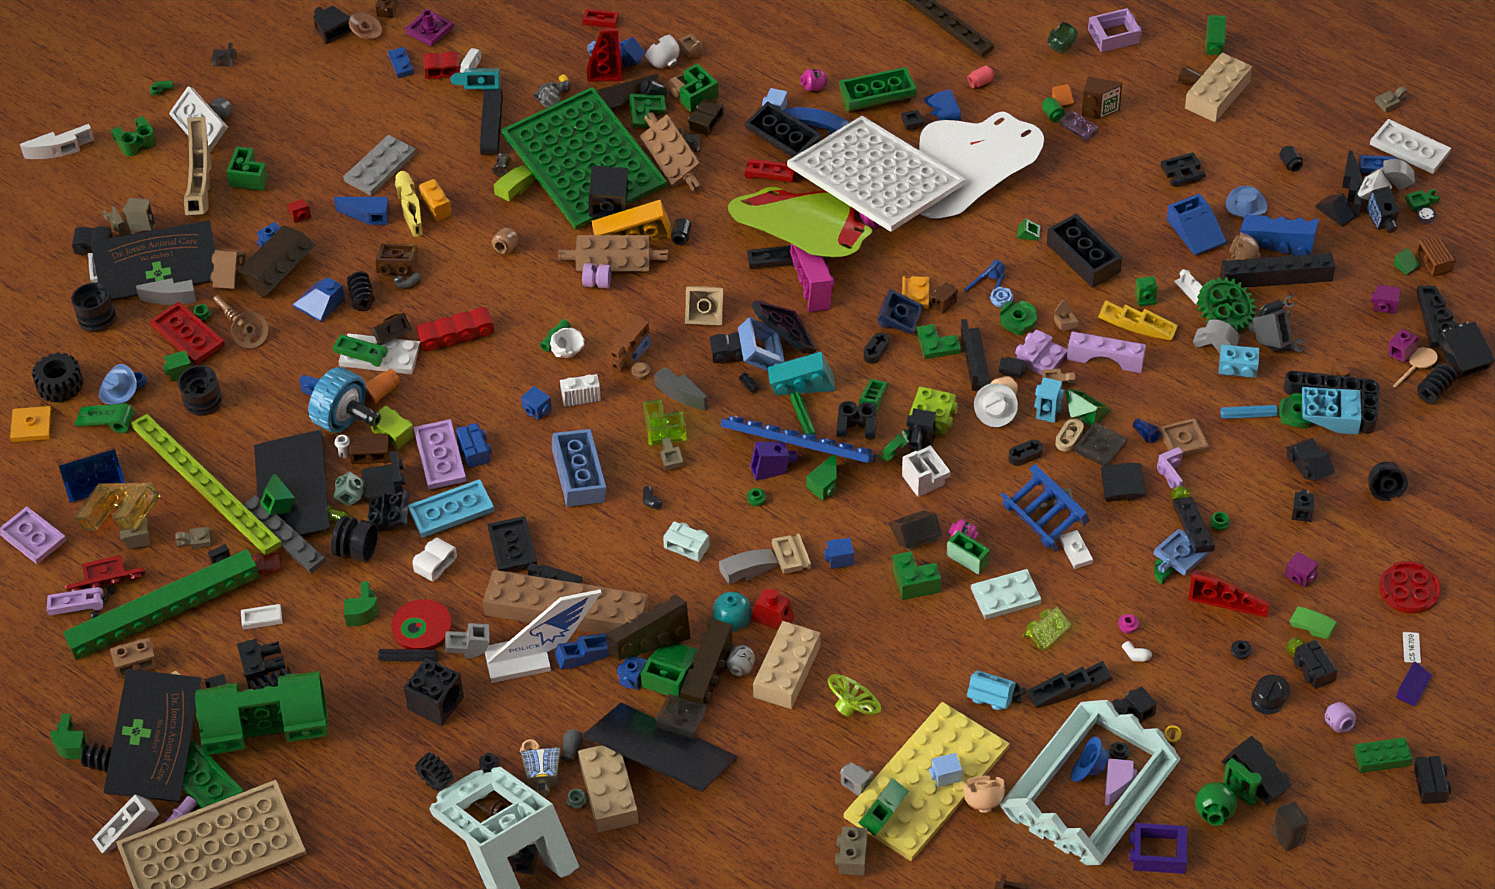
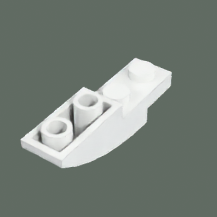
[20,124,94,159]

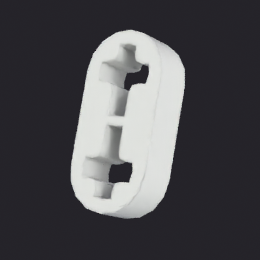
[460,48,482,73]

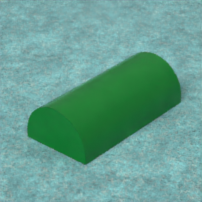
[840,67,917,112]

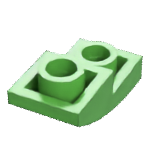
[1289,606,1338,639]

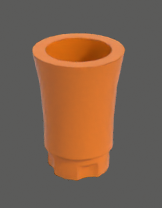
[364,369,400,407]

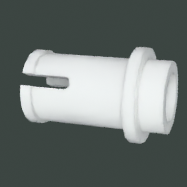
[335,435,350,458]

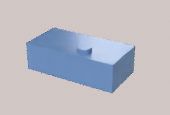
[552,429,606,507]

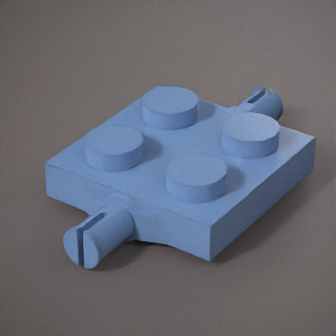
[1154,529,1209,576]

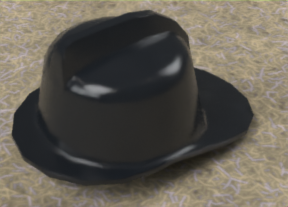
[1251,674,1290,715]

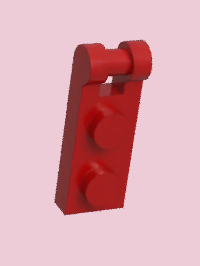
[744,159,796,183]

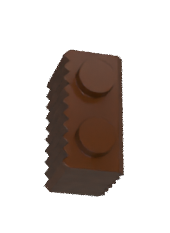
[349,433,390,464]

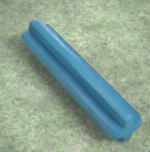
[1220,405,1278,419]

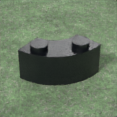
[1286,438,1335,481]

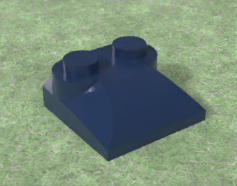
[877,288,923,334]

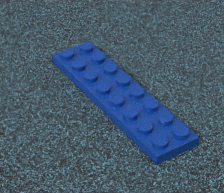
[721,415,877,463]

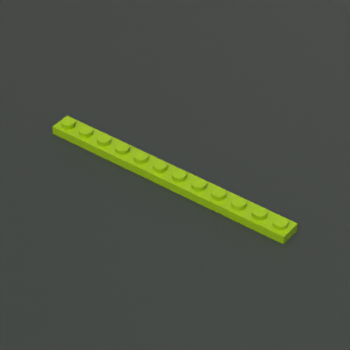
[131,414,281,556]

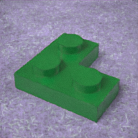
[629,94,666,128]
[916,324,961,359]

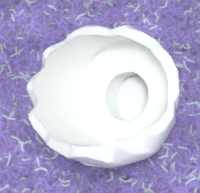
[551,328,585,359]

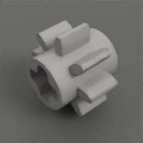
[539,86,560,107]

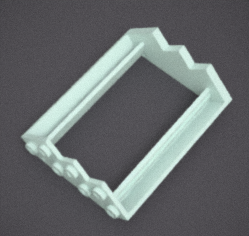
[999,700,1181,865]

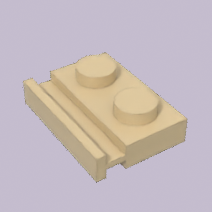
[772,534,811,574]

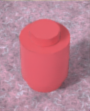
[967,65,995,88]

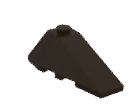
[596,74,659,111]

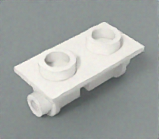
[1174,269,1203,305]

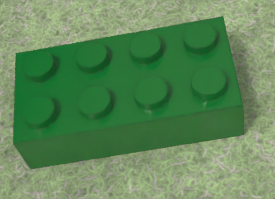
[1353,737,1413,773]

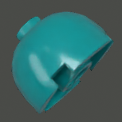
[712,591,752,632]

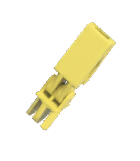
[395,171,423,237]

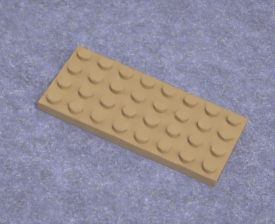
[116,780,306,889]

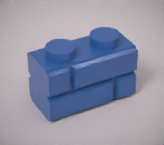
[456,423,492,468]

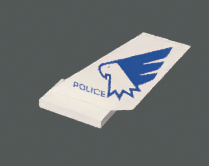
[485,590,601,683]

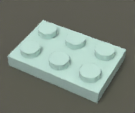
[971,569,1041,620]

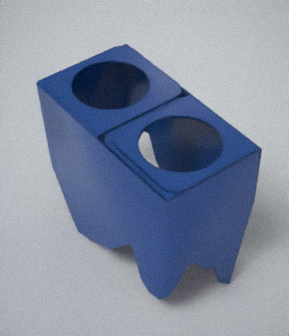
[924,89,961,121]

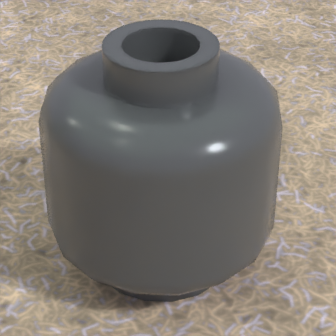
[209,97,232,122]

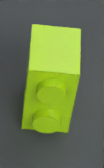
[370,406,414,450]

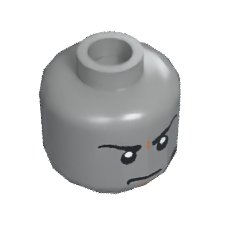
[726,645,755,676]

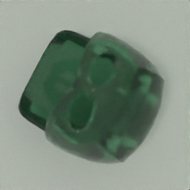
[1047,22,1078,54]

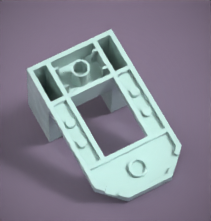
[429,767,579,889]

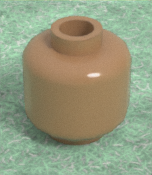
[492,228,519,255]

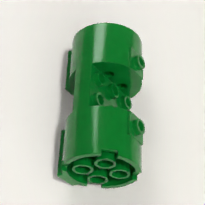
[195,671,329,755]

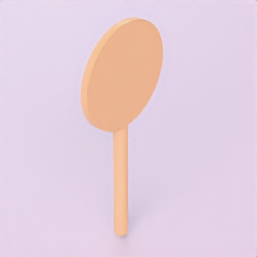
[1393,347,1438,388]

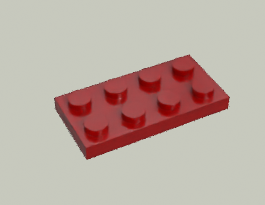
[150,301,225,365]

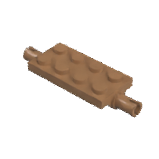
[640,113,703,194]
[558,235,668,273]

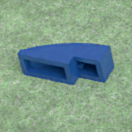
[555,633,611,669]

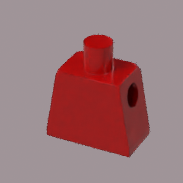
[751,589,794,630]

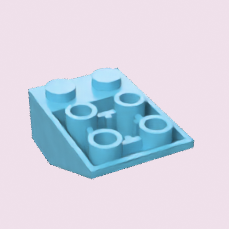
[1302,387,1361,434]

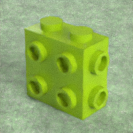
[909,386,958,435]

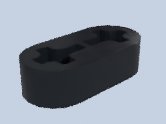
[863,333,889,364]
[1008,440,1043,466]

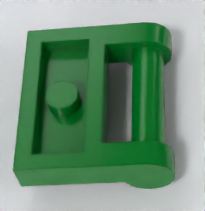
[1223,758,1262,806]

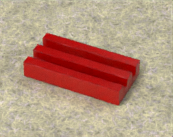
[582,9,619,28]

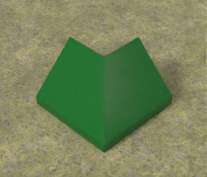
[1065,389,1111,428]

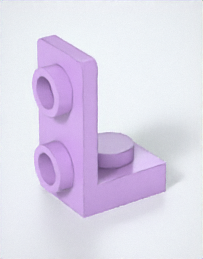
[1157,447,1183,493]

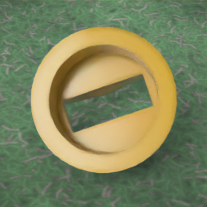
[1165,725,1181,743]

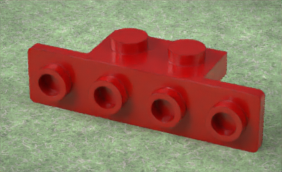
[65,555,146,592]

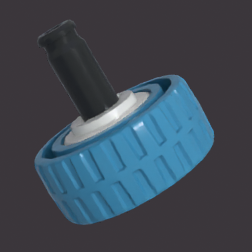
[308,367,381,433]

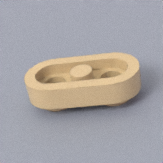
[1055,419,1084,452]

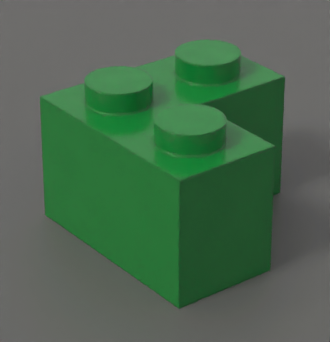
[680,63,719,112]
[226,146,268,191]
[892,551,941,600]

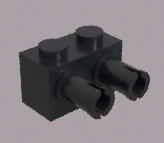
[906,408,936,454]
[237,638,286,689]

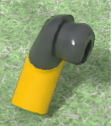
[558,74,571,92]

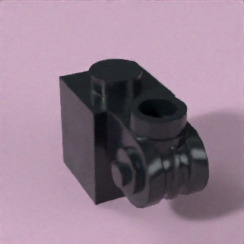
[1111,686,1157,723]

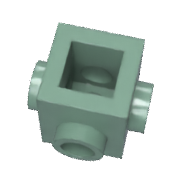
[334,471,365,506]

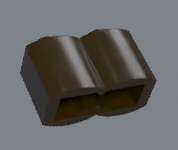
[688,98,724,135]

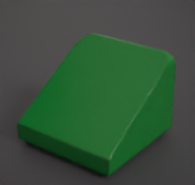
[1017,218,1040,241]
[1393,248,1420,275]

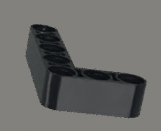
[1283,371,1380,434]

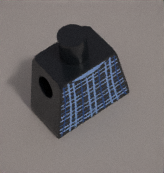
[1365,186,1399,233]

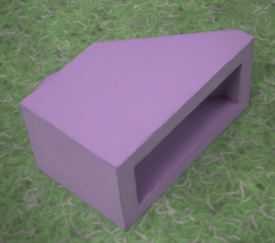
[1105,759,1137,806]

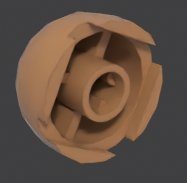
[1227,232,1261,260]

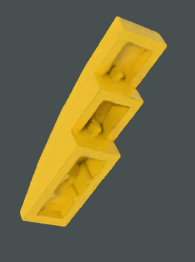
[1098,300,1178,340]

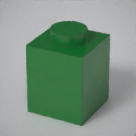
[163,350,191,382]

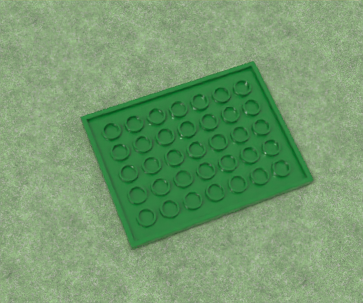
[502,87,667,230]

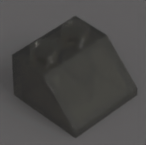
[889,510,943,550]

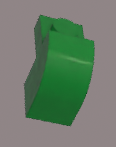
[344,581,379,627]
[50,714,87,759]

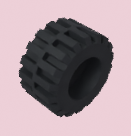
[32,352,83,403]

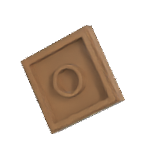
[1159,418,1209,457]

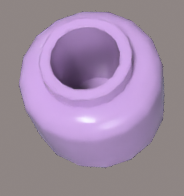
[1325,702,1356,733]

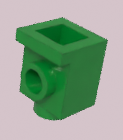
[1135,276,1158,307]

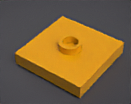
[10,406,52,442]

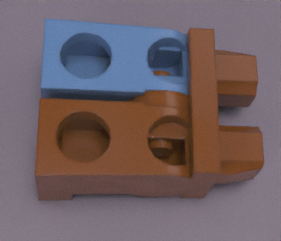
[610,314,651,372]

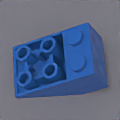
[1167,193,1227,256]

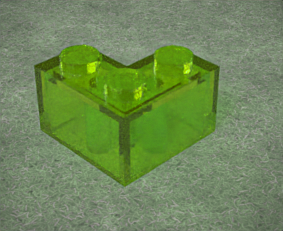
[643,399,687,445]

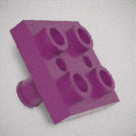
[405,9,454,47]

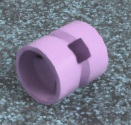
[582,263,611,289]

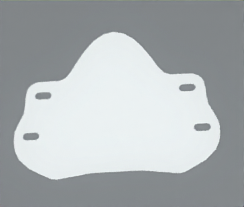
[919,112,1044,218]

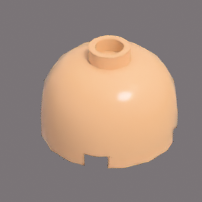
[962,776,1005,813]

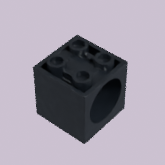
[589,166,628,217]
[404,658,464,726]

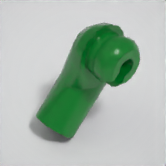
[149,80,174,96]

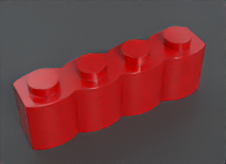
[416,307,494,351]

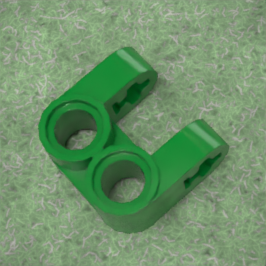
[110,116,156,156]

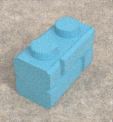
[967,670,1016,710]

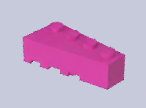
[790,243,834,312]

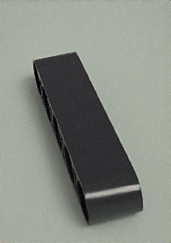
[480,89,503,155]

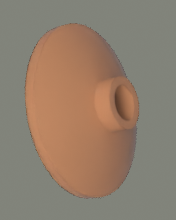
[349,12,382,40]

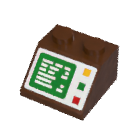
[1082,77,1123,119]

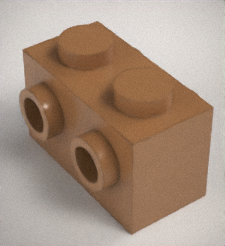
[110,638,158,679]

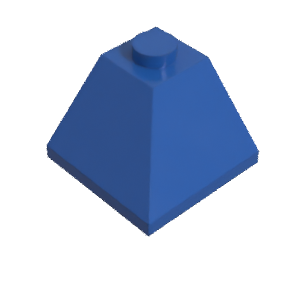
[293,277,345,322]

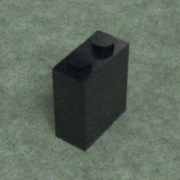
[1437,321,1495,379]

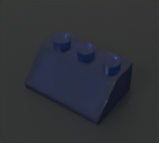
[58,448,126,502]

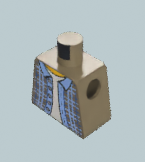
[521,747,562,797]

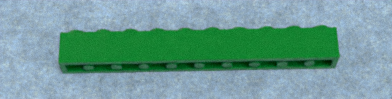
[63,549,260,660]

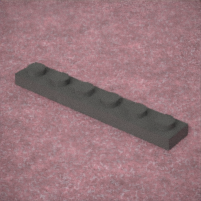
[243,495,326,574]

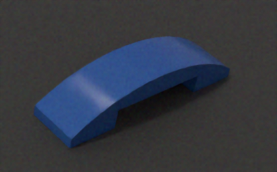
[784,107,850,135]

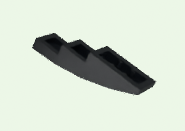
[1342,150,1362,217]
[1027,661,1113,708]

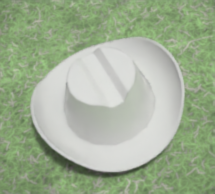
[974,383,1018,427]

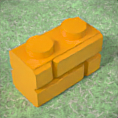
[419,179,452,221]

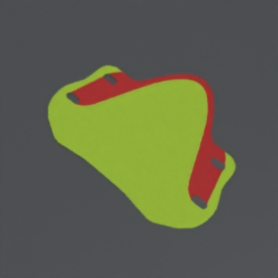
[728,187,872,257]

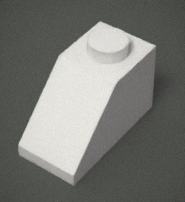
[1358,170,1392,200]

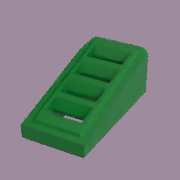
[859,379,888,412]

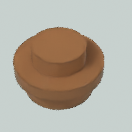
[631,362,650,380]

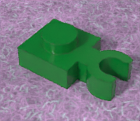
[1405,189,1440,212]

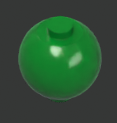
[1195,782,1238,826]

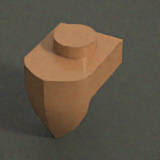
[677,33,703,58]
[667,75,685,100]
[1054,300,1079,331]

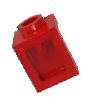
[286,199,312,223]

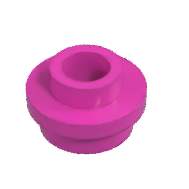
[1118,614,1139,633]

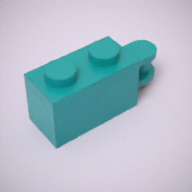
[450,68,501,89]

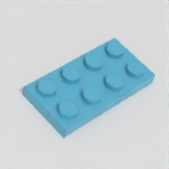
[408,479,495,538]

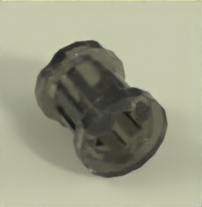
[492,153,511,177]

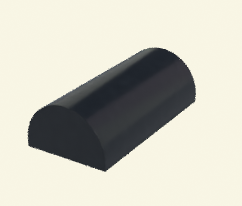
[745,101,821,158]

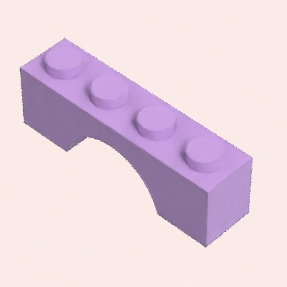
[1067,332,1146,373]

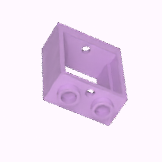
[1088,8,1142,52]

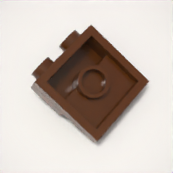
[376,244,418,275]

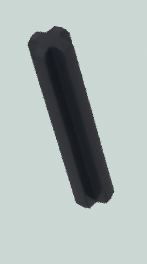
[378,649,438,662]

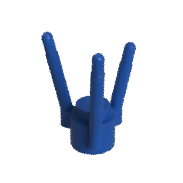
[964,260,1005,291]

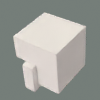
[902,445,951,497]

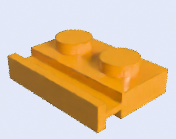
[902,276,929,309]

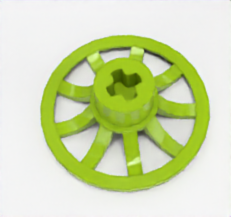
[828,674,881,717]

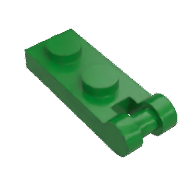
[332,334,388,367]

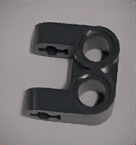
[836,401,877,439]

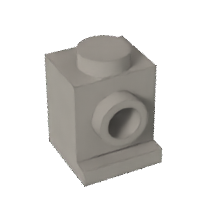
[840,762,874,796]

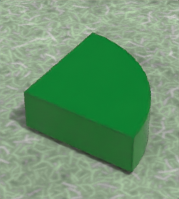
[1154,558,1174,585]

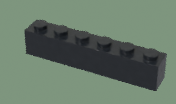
[1220,253,1335,288]

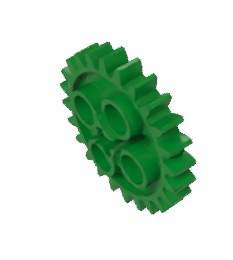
[1196,277,1256,332]

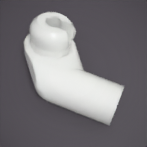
[1122,641,1152,662]

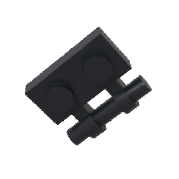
[1160,152,1206,186]

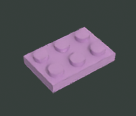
[0,506,67,564]

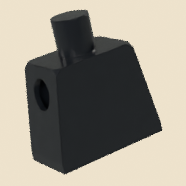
[313,6,352,44]

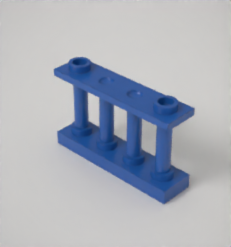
[1001,464,1090,552]

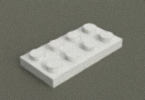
[169,86,228,152]
[1370,119,1451,174]
[339,333,421,374]

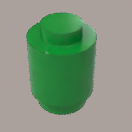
[1042,97,1065,122]

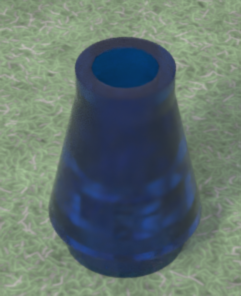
[1132,418,1161,443]

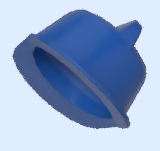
[1071,737,1110,782]

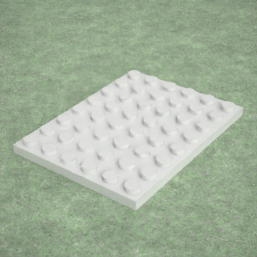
[787,116,966,232]

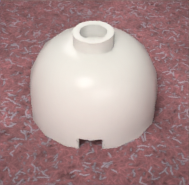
[645,35,680,68]

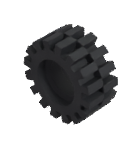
[415,752,454,791]

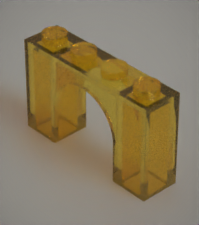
[74,482,161,531]

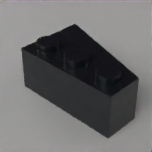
[1221,736,1292,805]

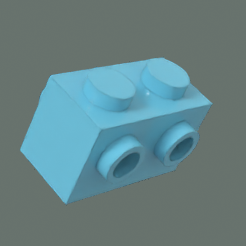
[1218,345,1259,377]
[1034,378,1064,423]

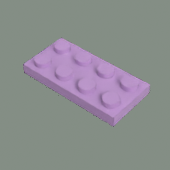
[413,419,466,490]

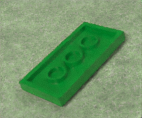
[182,740,244,808]

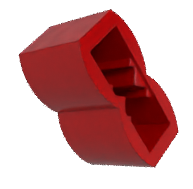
[424,51,460,79]

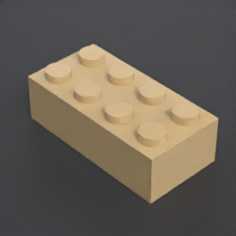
[1185,53,1253,122]
[753,621,821,709]
[578,745,638,833]

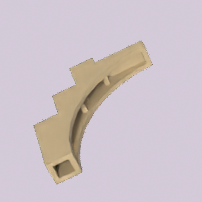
[184,116,212,215]

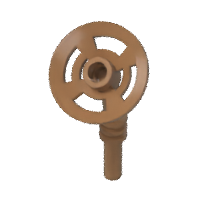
[213,295,268,348]

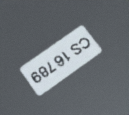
[1403,632,1421,663]

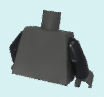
[1249,294,1305,352]

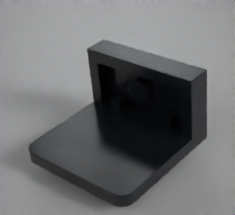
[361,451,406,500]

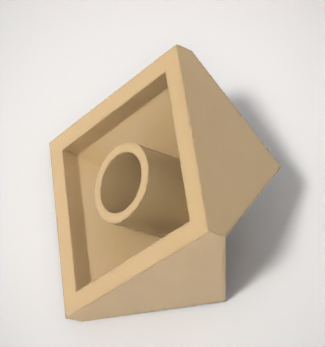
[685,286,723,325]

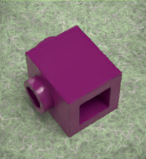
[1371,285,1400,314]
[1388,329,1418,363]
[1285,552,1318,588]

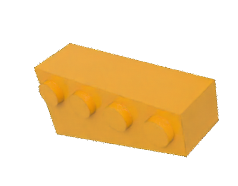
[592,200,672,241]

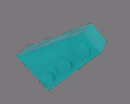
[768,352,835,395]

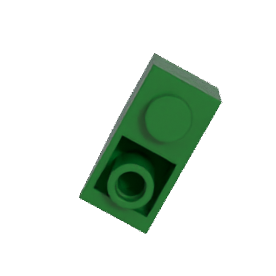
[261,474,295,515]

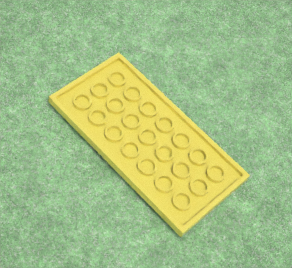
[844,702,1010,862]

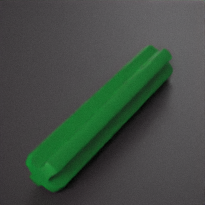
[790,392,816,435]

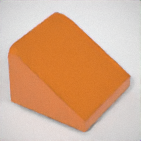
[1052,84,1074,107]

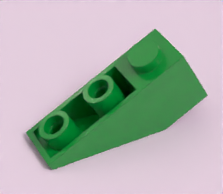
[858,778,909,836]

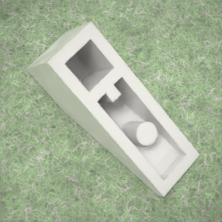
[92,795,160,854]

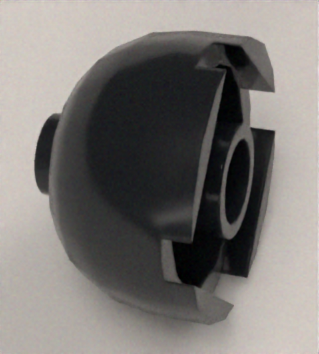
[1367,461,1408,501]

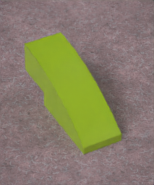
[494,165,536,201]

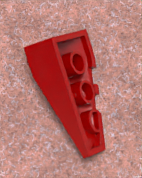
[586,28,623,82]
[1188,570,1270,618]

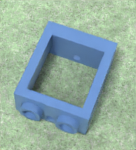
[738,317,784,371]

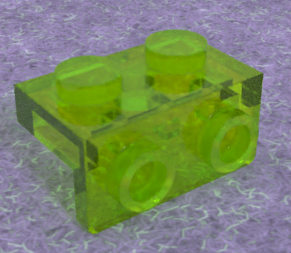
[1023,607,1072,651]

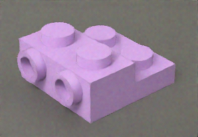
[1015,329,1068,375]

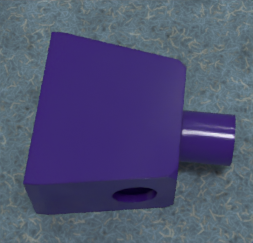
[750,442,798,481]

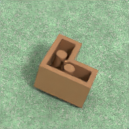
[211,249,246,289]

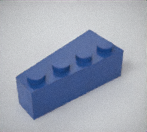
[1240,215,1319,256]

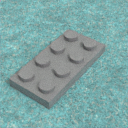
[343,135,416,196]

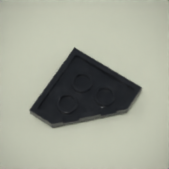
[751,300,817,354]

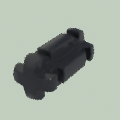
[739,372,759,393]

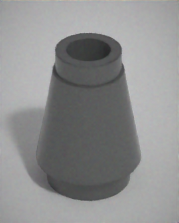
[561,729,583,762]

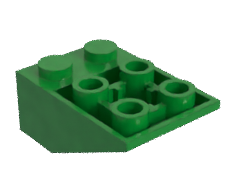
[641,643,699,699]

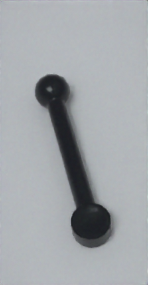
[90,586,115,618]

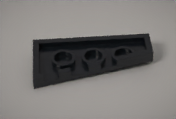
[1416,286,1459,347]

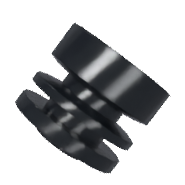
[71,282,117,332]
[178,365,223,416]
[331,516,378,563]

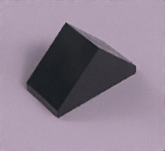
[1315,193,1355,227]

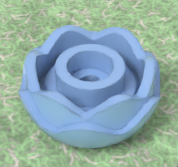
[990,287,1013,308]

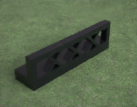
[961,319,991,391]

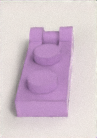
[47,587,104,615]

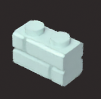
[663,521,710,562]

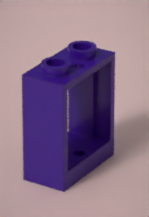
[1130,823,1187,874]

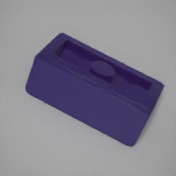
[1396,661,1432,706]

